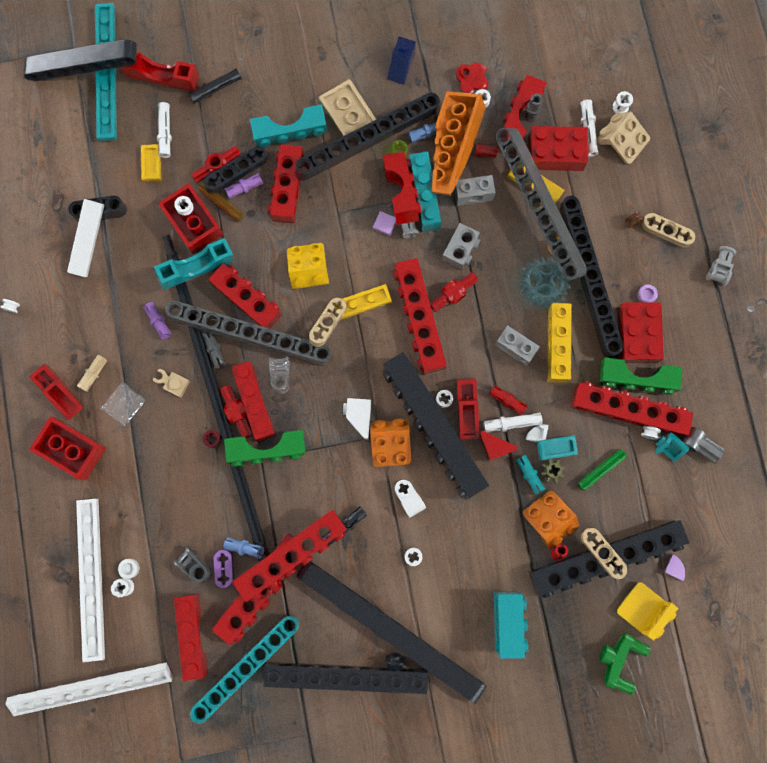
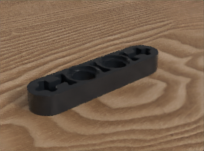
[204,146,267,194]

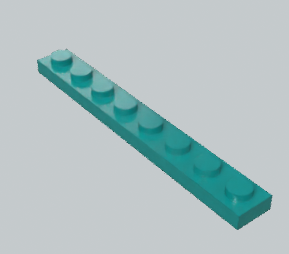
[95,3,117,141]

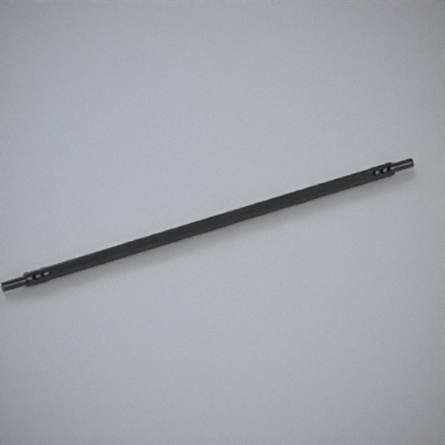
[163,235,273,573]

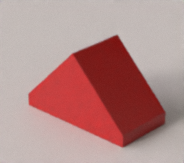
[479,430,518,461]

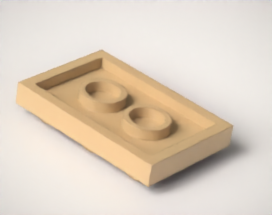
[319,79,376,136]

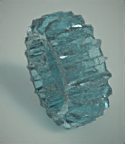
[519,256,570,307]

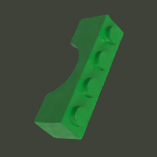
[599,358,682,395]
[224,430,305,467]

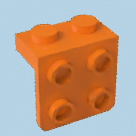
[370,419,411,467]
[522,491,580,550]

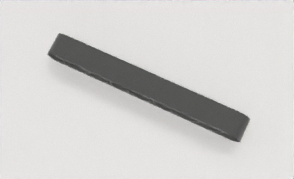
[496,128,587,280]
[165,301,331,366]

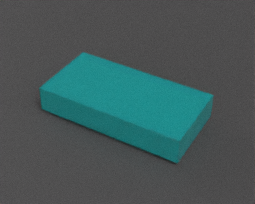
[537,435,578,460]

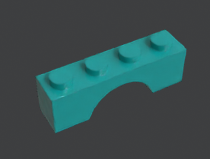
[250,104,328,148]
[410,152,441,232]
[154,238,233,291]

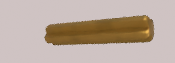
[198,182,244,222]

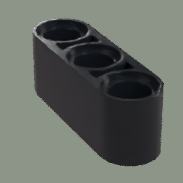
[68,195,127,222]

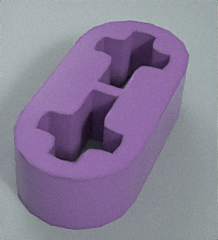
[214,550,234,588]

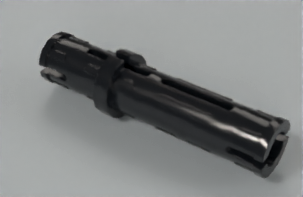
[188,68,242,104]
[321,506,368,546]

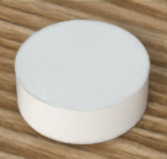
[118,559,140,579]

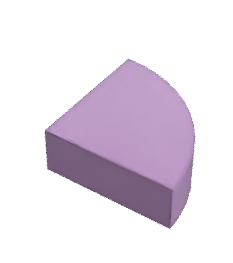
[663,554,685,581]

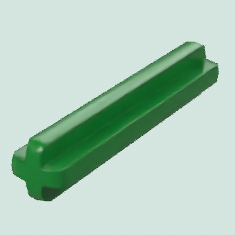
[578,449,627,491]

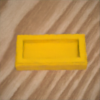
[141,144,161,182]

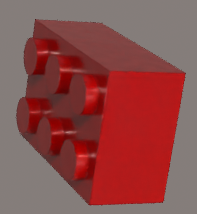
[528,126,588,171]
[158,183,224,254]
[617,302,664,363]
[29,416,107,481]

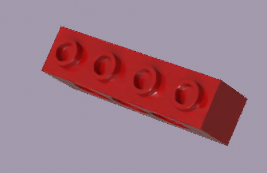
[268,144,304,223]
[208,263,282,329]

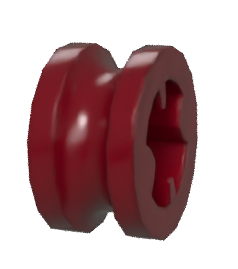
[203,430,222,448]

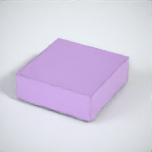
[373,211,396,236]

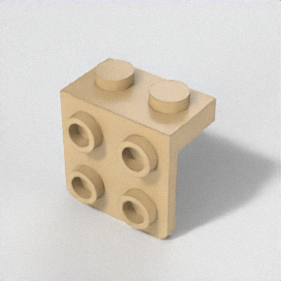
[596,112,650,164]

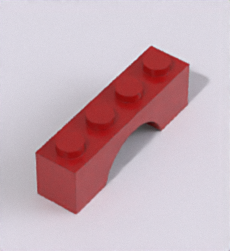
[120,52,199,91]
[497,74,547,153]
[382,152,421,225]
[232,361,277,442]
[174,594,208,681]

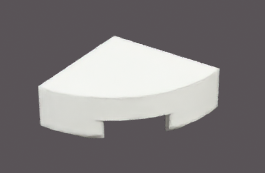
[525,425,549,443]

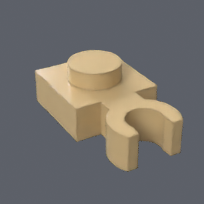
[153,369,190,398]

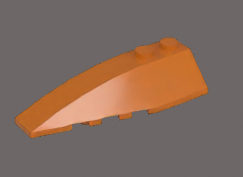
[432,91,486,196]

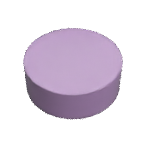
[637,285,658,302]

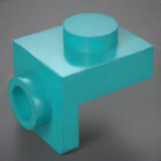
[654,433,690,462]

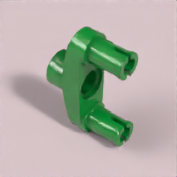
[599,633,651,695]

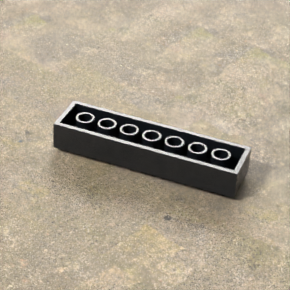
[382,352,489,500]

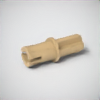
[77,355,107,392]

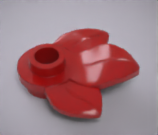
[456,63,488,94]

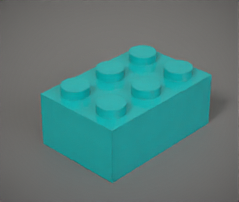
[494,591,528,658]

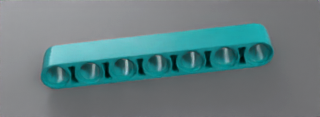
[190,615,300,724]

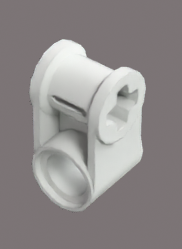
[395,480,426,518]

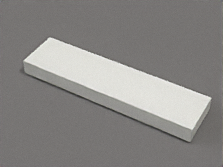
[67,199,104,277]

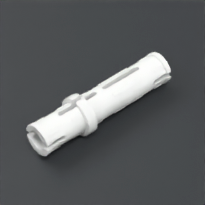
[580,100,599,157]
[157,102,172,158]
[483,412,542,433]

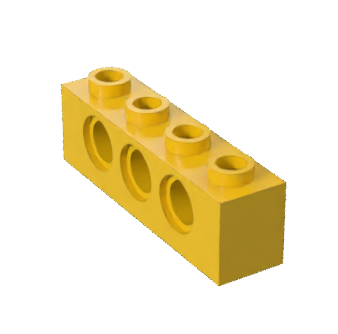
[547,303,571,383]

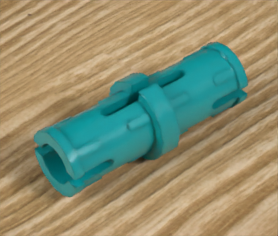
[515,455,546,495]

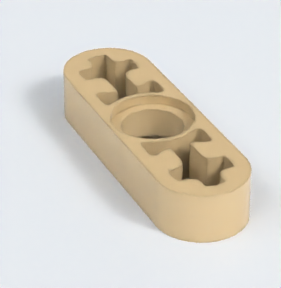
[641,213,695,248]
[309,298,346,347]
[581,528,627,579]

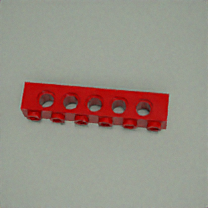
[393,258,447,375]
[570,381,694,437]
[232,509,347,602]
[212,533,308,645]

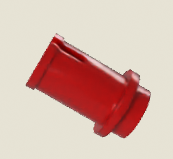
[474,143,498,159]
[551,544,568,561]

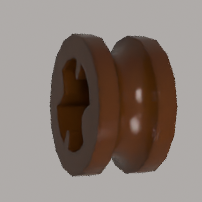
[625,211,644,228]

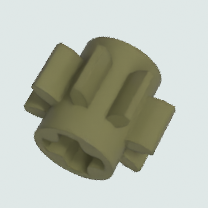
[540,459,565,483]

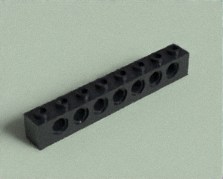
[528,520,690,598]
[263,662,428,694]

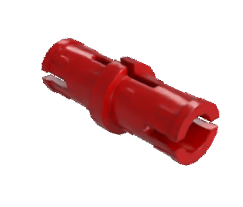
[489,384,528,415]

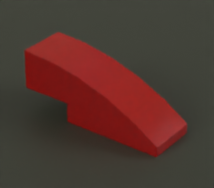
[29,363,83,420]
[456,378,480,440]

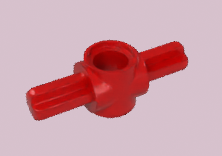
[191,146,241,183]
[430,272,478,312]
[220,385,253,439]

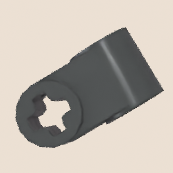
[173,546,211,582]

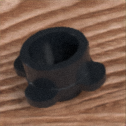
[385,653,405,670]

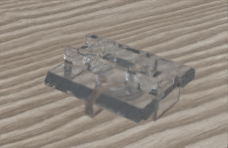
[102,383,146,426]

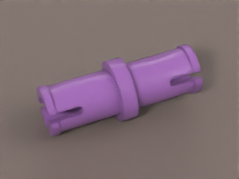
[224,173,263,199]
[143,302,172,340]

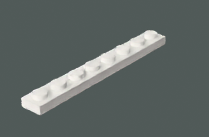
[76,499,105,662]
[6,663,172,716]

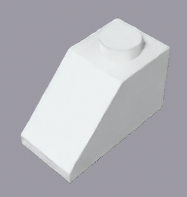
[343,398,371,440]

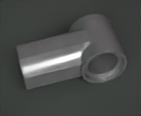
[682,427,724,463]

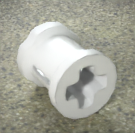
[612,91,633,114]
[111,578,134,598]

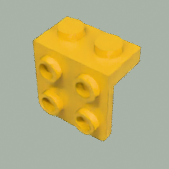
[287,243,329,289]
[617,582,678,641]

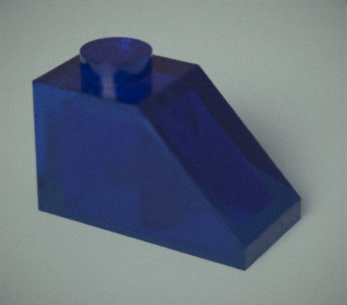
[387,36,416,84]

